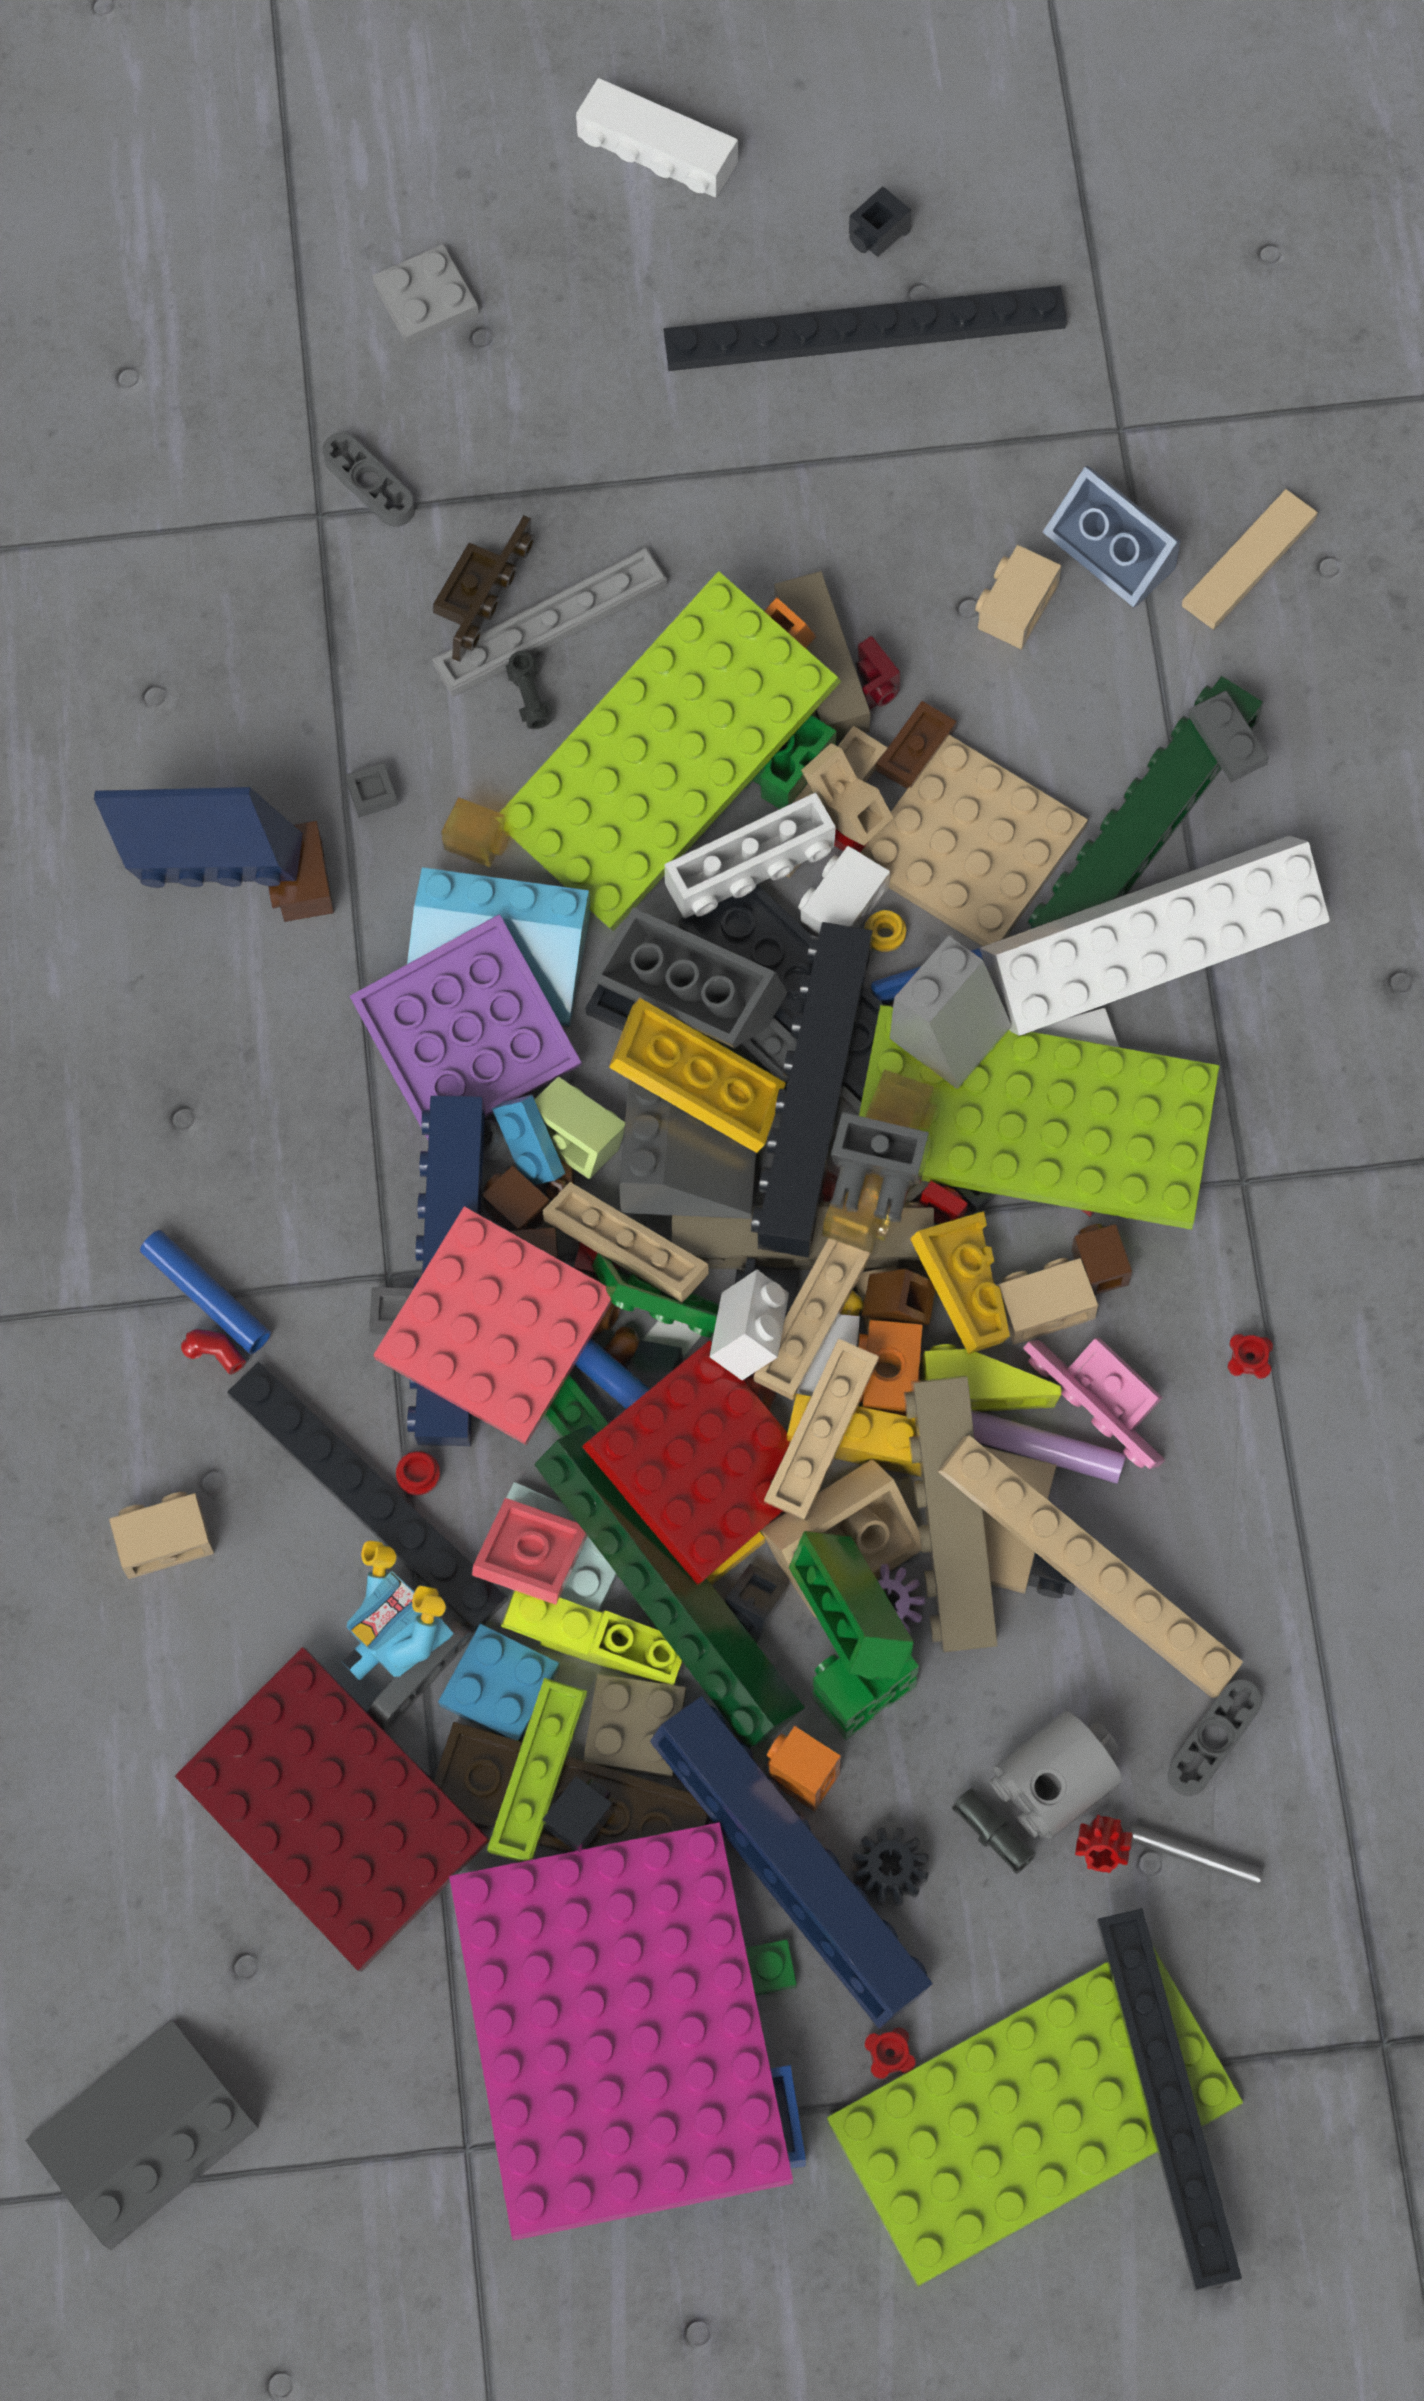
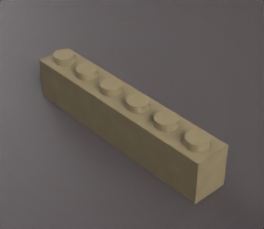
[672,1202,934,1272]
[904,1376,998,1652]

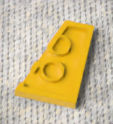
[910,1211,1010,1354]

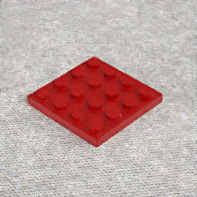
[582,1340,791,1585]

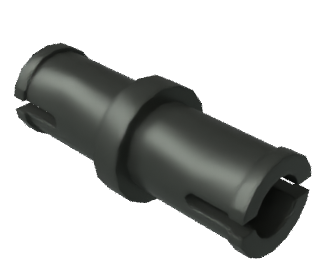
[952,1788,1036,1874]

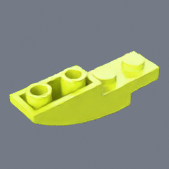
[501,1590,682,1685]

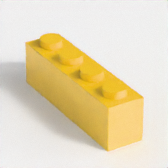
[787,1394,921,1477]

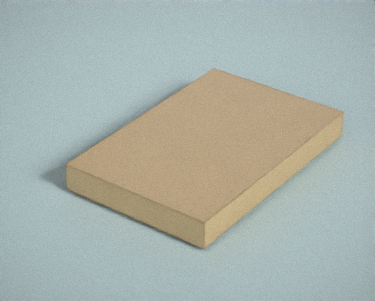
[982,1447,1056,1594]

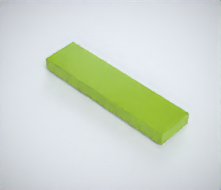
[487,1678,587,1862]

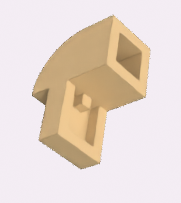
[801,743,894,845]

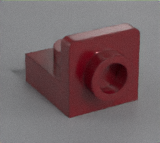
[856,636,900,710]

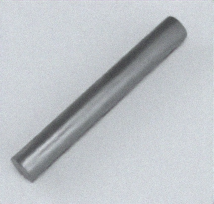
[1130,1823,1264,1886]

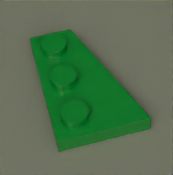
[591,1253,719,1338]

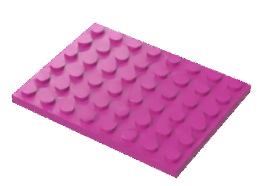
[449,1822,793,2241]

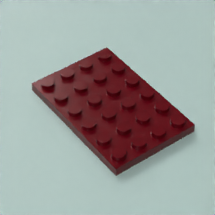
[175,1647,490,1972]

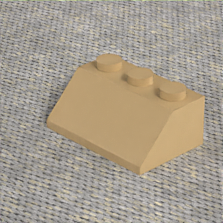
[761,1459,922,1618]

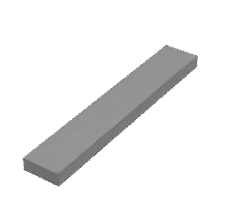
[432,547,667,697]

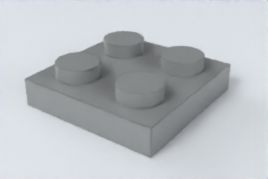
[372,244,479,346]

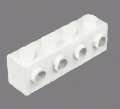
[664,792,836,919]

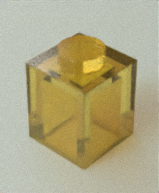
[441,797,510,867]

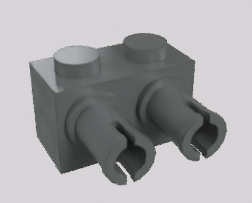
[830,1112,931,1223]

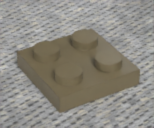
[583,1674,686,1779]

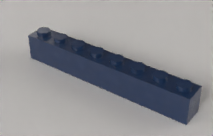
[407,1096,486,1446]
[649,1696,933,2029]

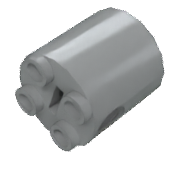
[989,1711,1123,1839]

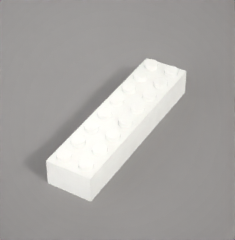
[980,836,1330,1036]

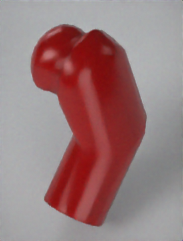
[181,1328,246,1375]

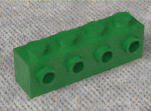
[789,1531,914,1680]

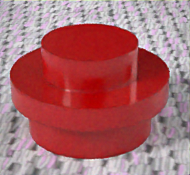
[396,1451,440,1495]

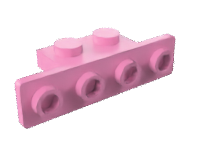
[1023,1338,1165,1469]

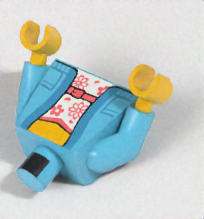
[341,1540,454,1681]

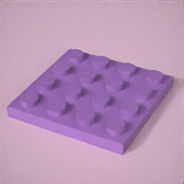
[349,914,582,1140]

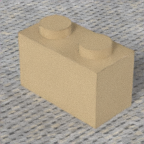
[975,545,1061,650]
[998,1258,1098,1345]
[109,1492,214,1579]

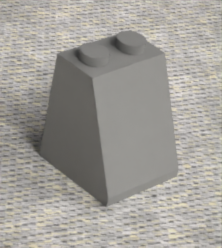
[890,935,1011,1089]

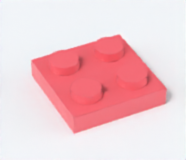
[472,1498,587,1605]

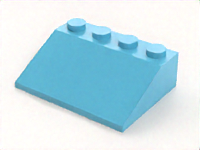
[407,867,591,1026]

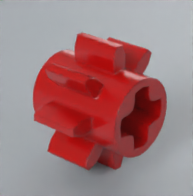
[1075,1815,1133,1873]

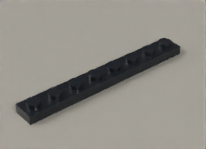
[227,1362,508,1631]
[1097,1908,1242,2291]

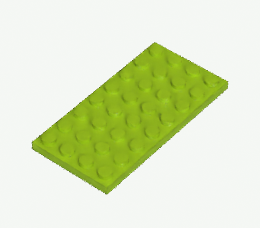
[493,571,841,931]
[859,1005,1219,1230]
[827,1947,1243,2287]

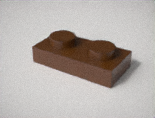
[876,701,957,789]

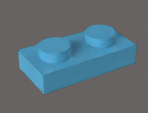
[492,1095,566,1185]

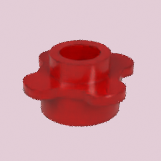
[1227,1334,1273,1379]
[864,2027,916,2079]

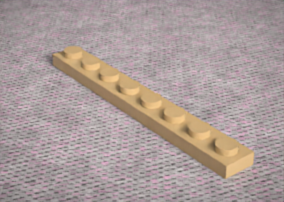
[938,1435,1243,1698]

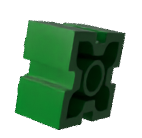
[745,715,836,809]
[812,1654,919,1740]

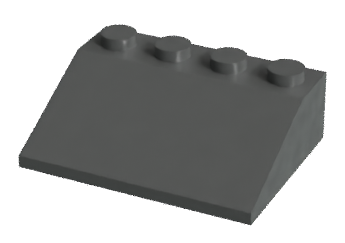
[619,1079,756,1219]
[25,2020,258,2250]

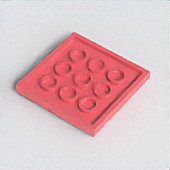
[373,1207,612,1445]

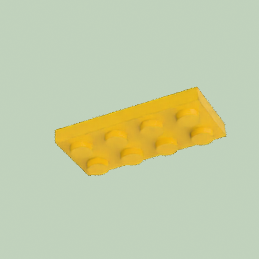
[609,998,786,1153]

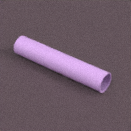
[972,1410,1126,1484]

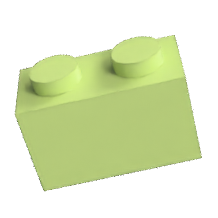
[534,1077,625,1179]

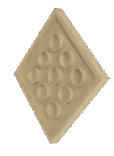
[861,735,1088,947]

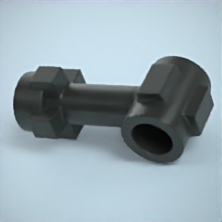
[505,651,552,730]

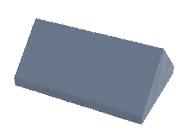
[1043,466,1181,607]

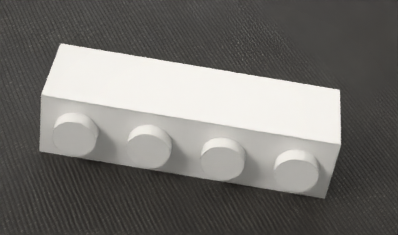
[576,78,738,198]

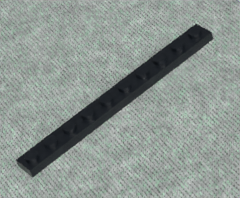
[663,285,1066,371]

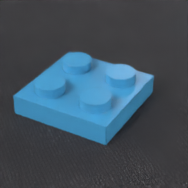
[438,1624,560,1742]

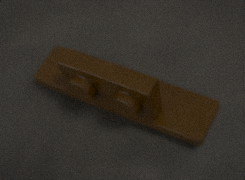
[433,515,535,662]

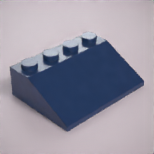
[94,787,303,888]

